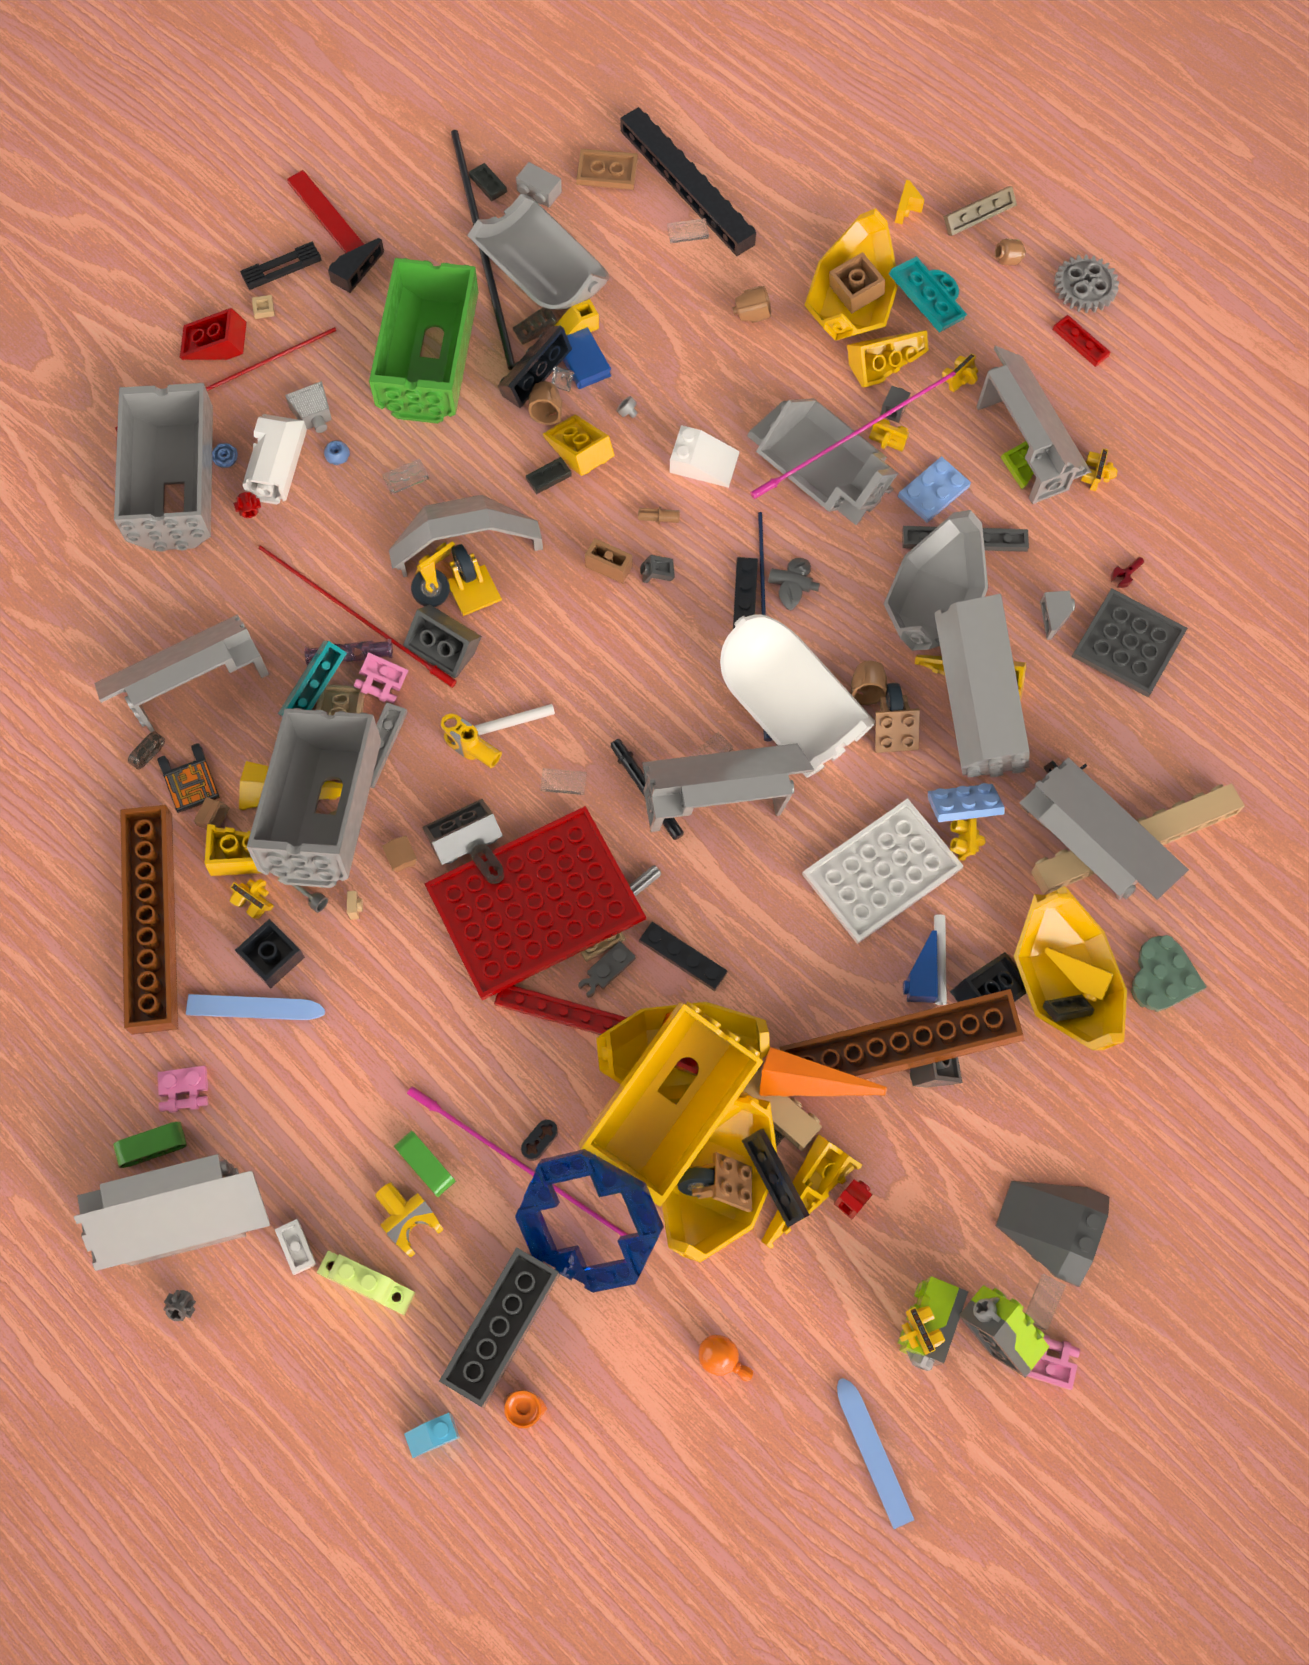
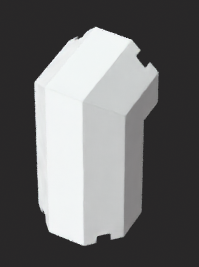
[242,414,307,505]

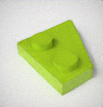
[1001,441,1034,489]

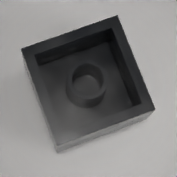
[235,919,305,989]

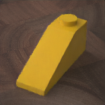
[1044,947,1114,1002]

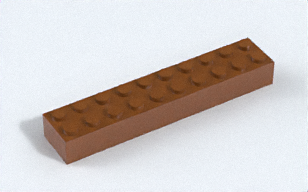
[120,805,178,1035]
[779,989,1025,1097]

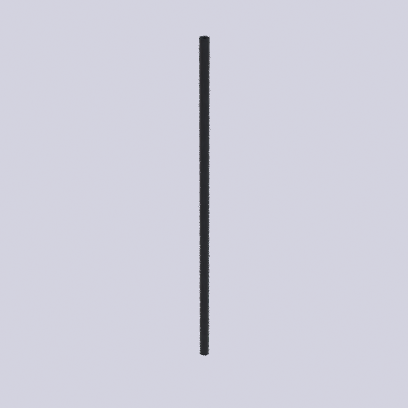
[451,130,515,370]

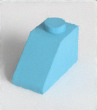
[404,1413,460,1458]

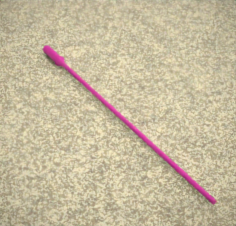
[750,371,956,499]
[407,1086,646,1250]

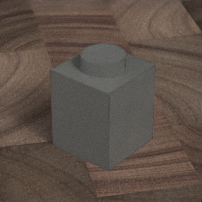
[880,386,911,423]

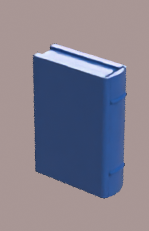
[563,327,611,389]

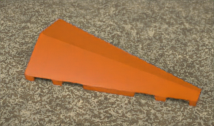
[759,1047,887,1097]

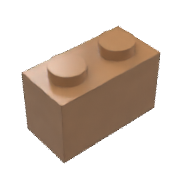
[585,538,632,584]

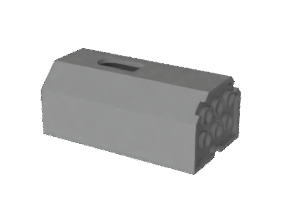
[114,383,213,552]
[934,594,1030,777]
[247,708,381,888]

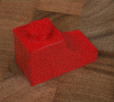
[834,1179,873,1220]

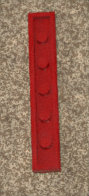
[287,170,364,253]
[494,985,628,1035]

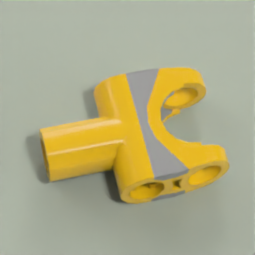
[441,713,502,768]
[375,1182,443,1258]

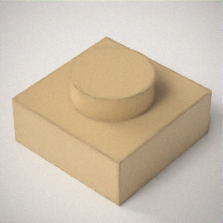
[252,295,275,319]
[347,891,363,920]

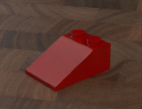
[180,308,247,360]

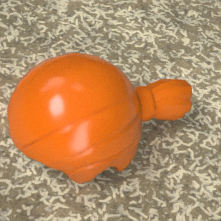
[699,1335,753,1382]

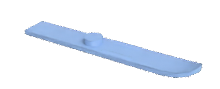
[186,994,325,1020]
[837,1378,914,1529]

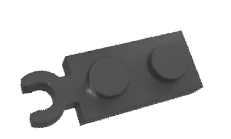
[578,941,636,998]

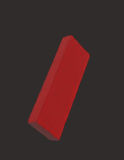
[1052,314,1111,367]

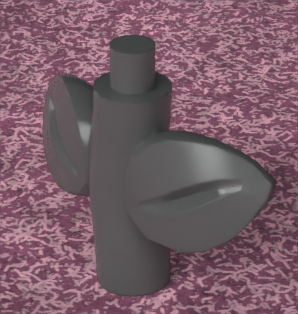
[768,558,820,611]

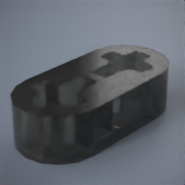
[128,731,165,770]
[471,844,504,884]

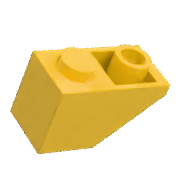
[554,299,599,335]

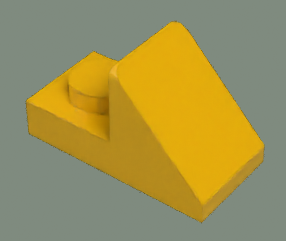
[895,180,924,224]

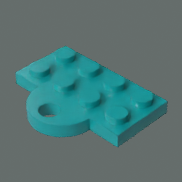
[889,256,967,333]

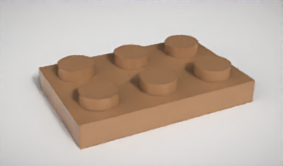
[576,149,638,190]

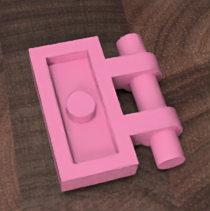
[354,652,408,704]
[157,1066,208,1113]
[1027,1334,1080,1390]

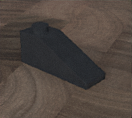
[328,238,384,293]

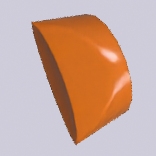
[504,1390,547,1428]

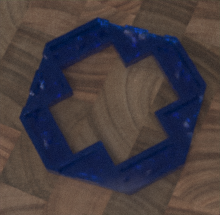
[515,1149,664,1293]

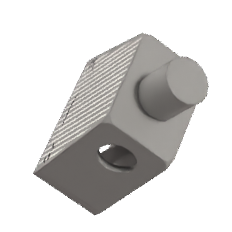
[285,381,332,433]

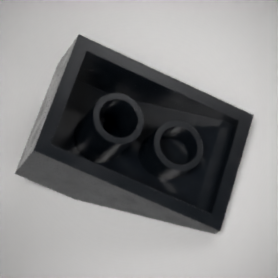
[950,952,1027,1002]

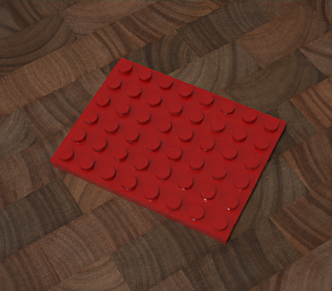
[424,806,646,1001]

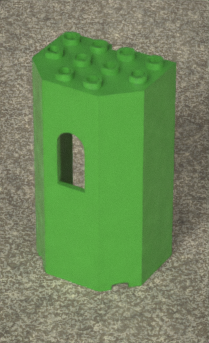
[369,258,479,424]

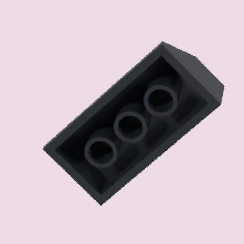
[498,325,572,408]

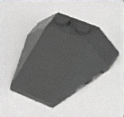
[995,1181,1110,1287]

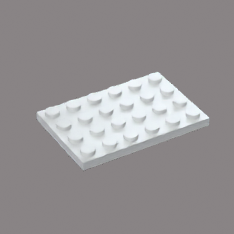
[802,798,964,944]

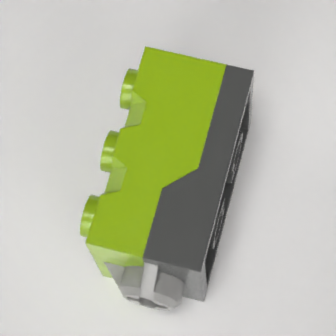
[898,1276,968,1371]
[959,1285,1049,1378]

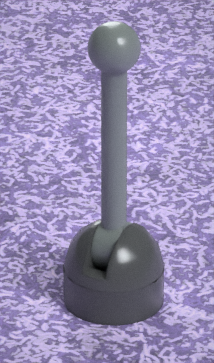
[292,885,328,913]

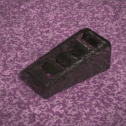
[513,307,557,345]

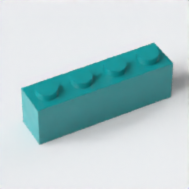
[278,640,347,717]

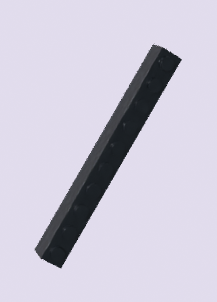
[620,107,756,256]

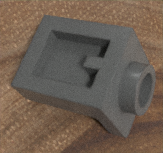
[640,555,675,583]

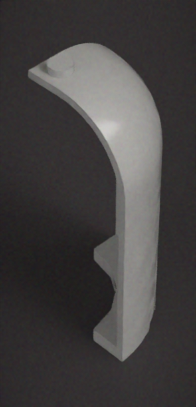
[467,193,610,310]

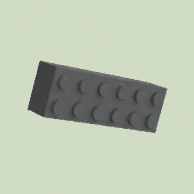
[439,1247,560,1408]

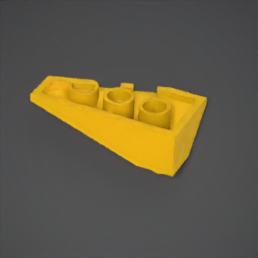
[847,330,929,387]

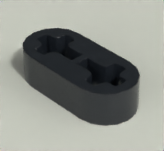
[521,1119,558,1161]

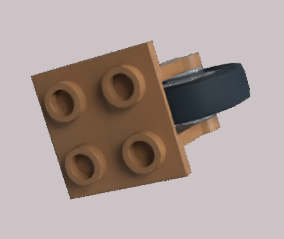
[875,683,920,753]
[678,1152,752,1212]

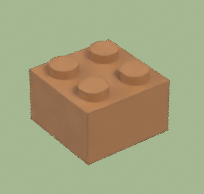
[829,252,885,314]

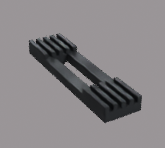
[240,241,322,290]

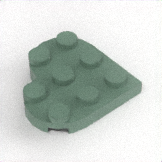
[1131,935,1207,1012]

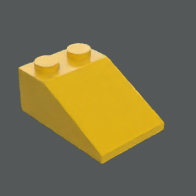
[543,414,615,476]

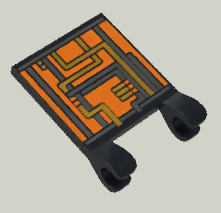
[157,743,220,813]

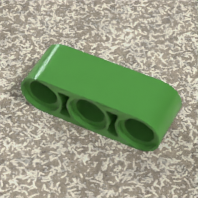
[113,1122,187,1168]
[394,1130,456,1197]

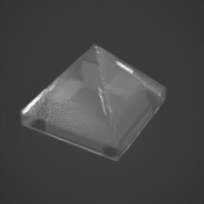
[551,366,574,392]

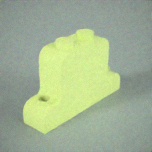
[317,1251,415,1316]

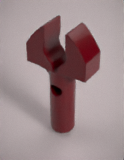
[1111,557,1144,588]

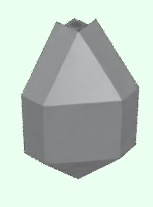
[389,495,543,577]
[884,510,988,651]

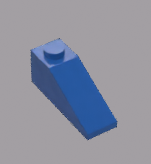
[903,930,938,1003]

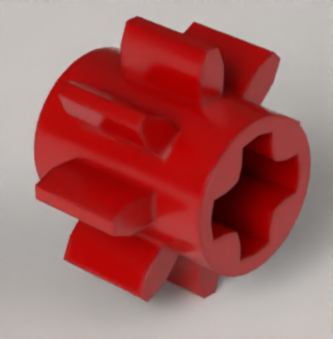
[233,492,261,518]

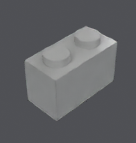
[516,162,562,208]

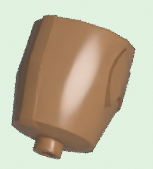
[732,286,771,323]
[528,381,562,425]
[851,660,887,705]

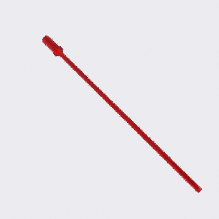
[115,327,337,431]
[258,545,457,688]

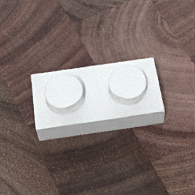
[275,1219,317,1275]

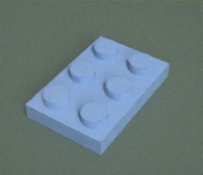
[898,456,971,523]
[928,783,1005,822]

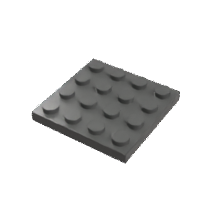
[1072,588,1188,697]

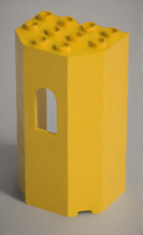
[579,1001,763,1207]

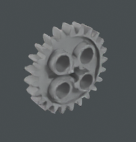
[1054,254,1119,313]

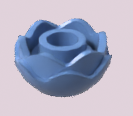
[324,440,350,465]
[212,443,238,468]

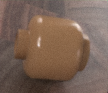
[994,238,1026,266]

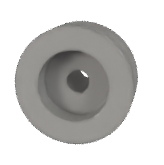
[616,396,638,418]

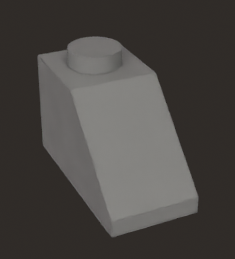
[1040,591,1075,640]

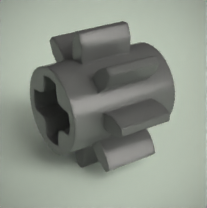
[163,1290,196,1321]

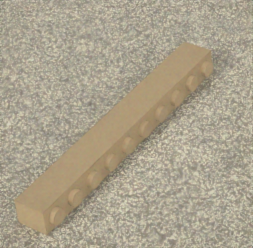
[1031,783,1245,895]

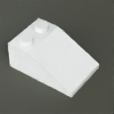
[670,425,740,488]

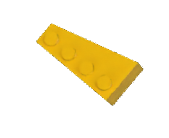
[205,824,270,876]

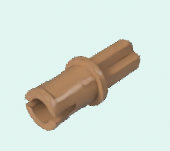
[638,507,680,524]

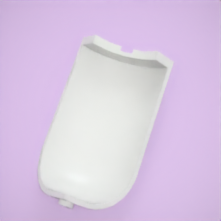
[720,614,875,778]

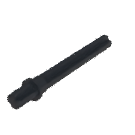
[611,739,684,840]

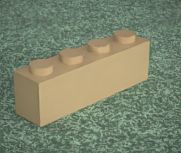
[743,1068,822,1152]

